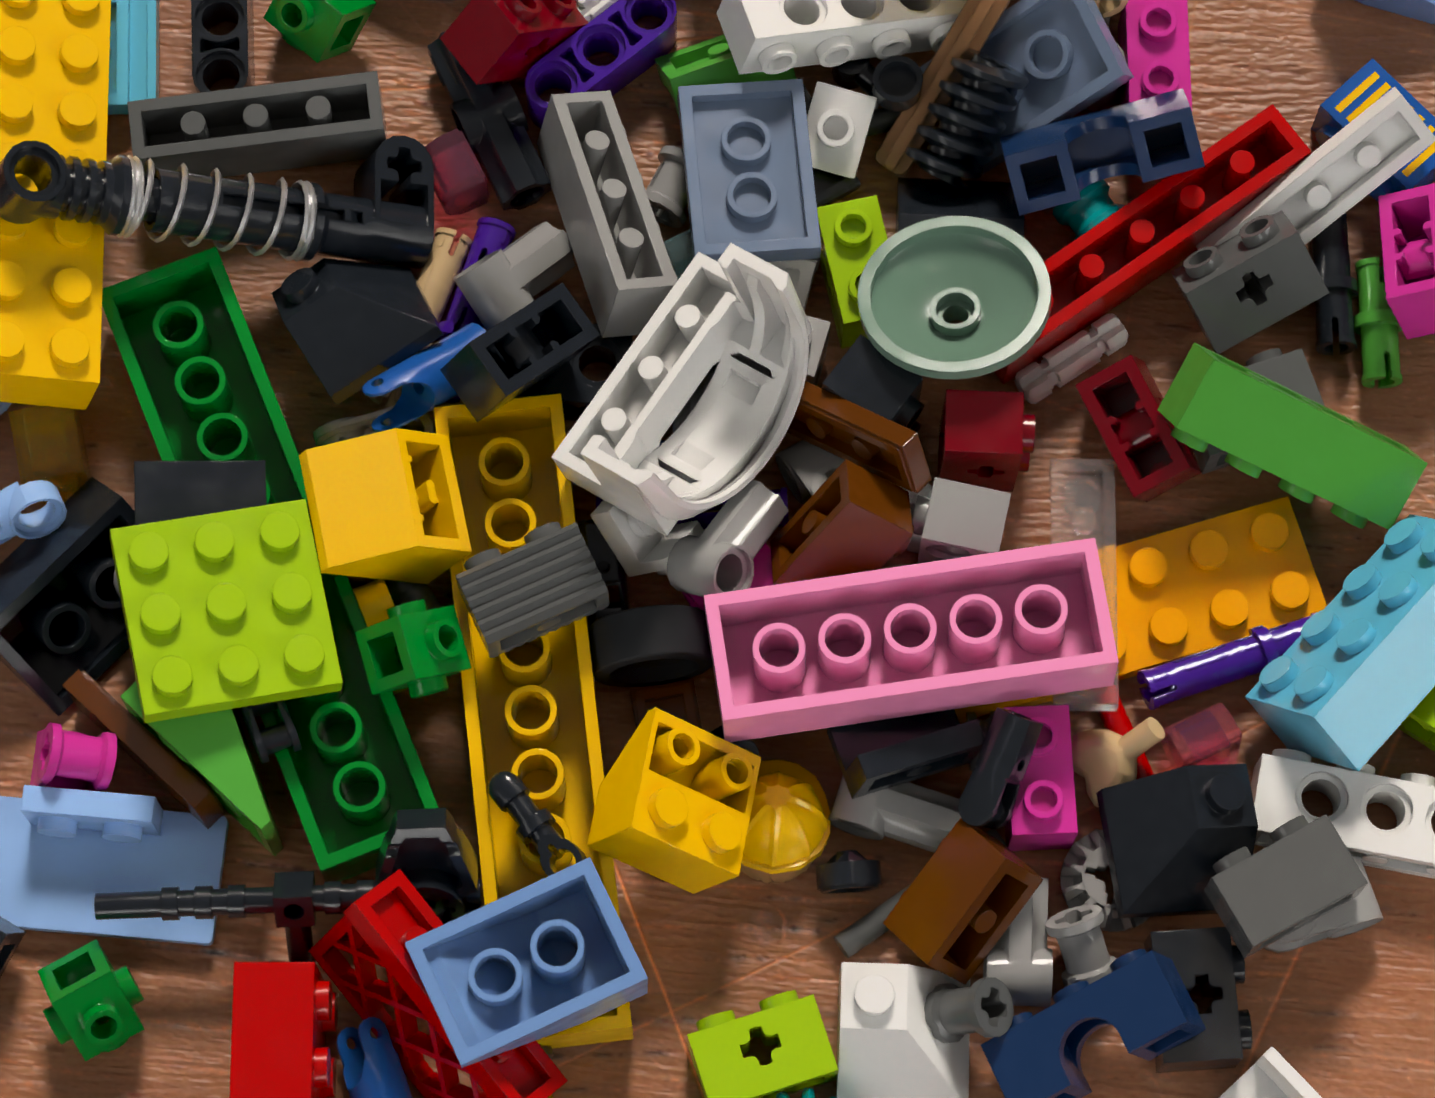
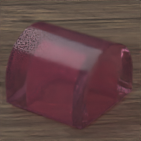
[425,128,490,215]
[1161,702,1242,769]

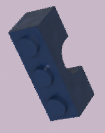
[1000,88,1205,216]
[981,949,1206,1098]

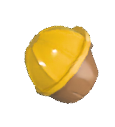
[740,759,830,883]

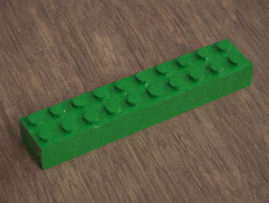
[102,246,439,882]

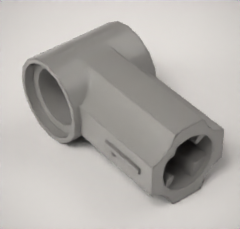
[454,221,575,331]
[667,480,788,597]
[828,776,961,853]
[983,877,1053,1007]

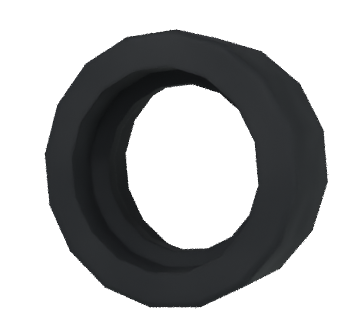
[588,605,713,687]

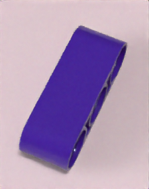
[525,0,677,129]

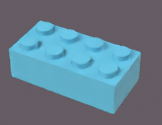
[1245,514,1435,771]

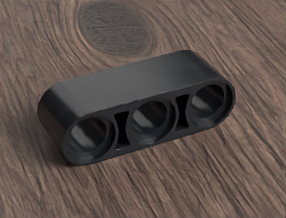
[191,0,255,93]

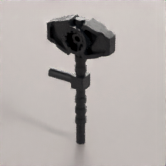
[94,808,482,963]

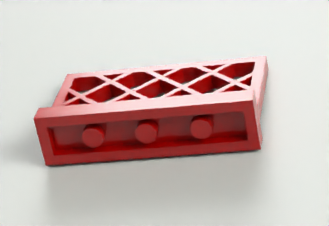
[309,869,568,1098]

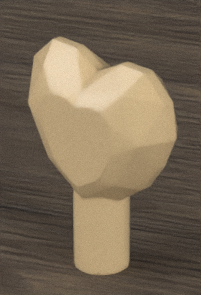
[1071,717,1165,807]

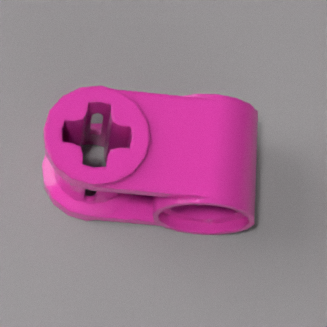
[30,722,117,791]

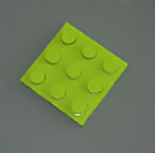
[110,499,343,724]

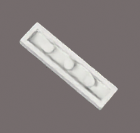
[1196,87,1435,282]

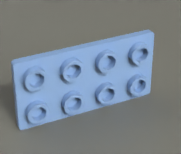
[0,785,229,946]

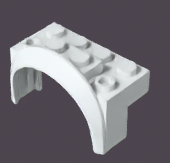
[552,243,813,536]

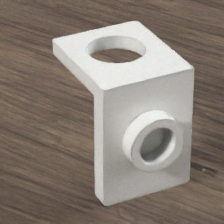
[807,81,879,179]

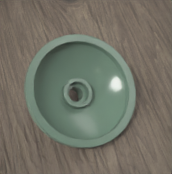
[857,216,1051,379]

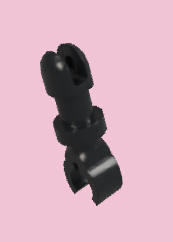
[488,771,587,876]

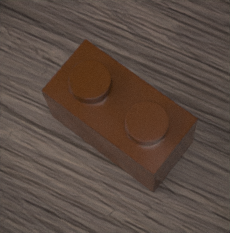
[770,459,914,585]
[883,818,1043,985]

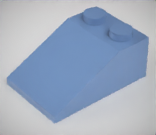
[404,857,648,1068]

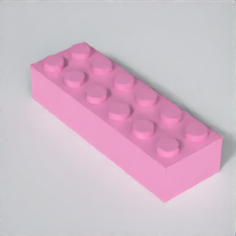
[704,538,1119,742]

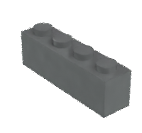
[127,71,387,177]

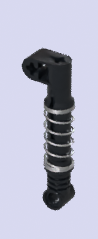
[0,135,434,269]

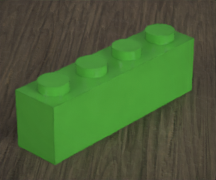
[1158,342,1428,530]

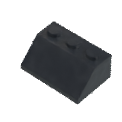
[0,477,135,716]

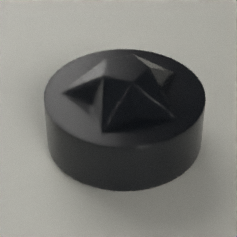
[815,850,882,894]

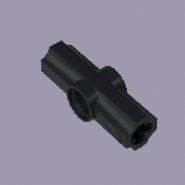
[427,32,552,211]

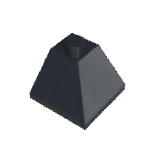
[272,258,443,405]
[1096,764,1258,918]

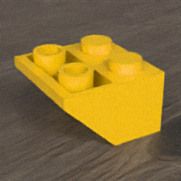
[299,428,472,584]
[587,707,761,894]

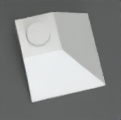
[836,962,970,1098]

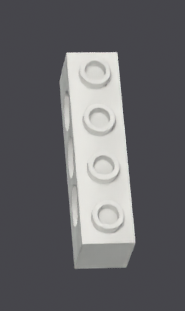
[717,0,967,75]
[1251,749,1435,879]

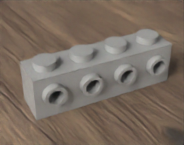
[537,90,678,338]

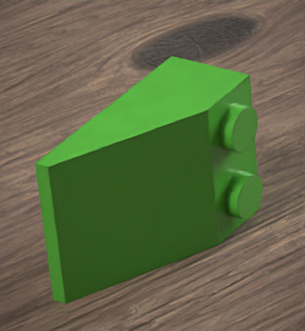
[120,681,284,856]

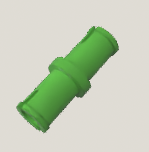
[1354,257,1403,389]

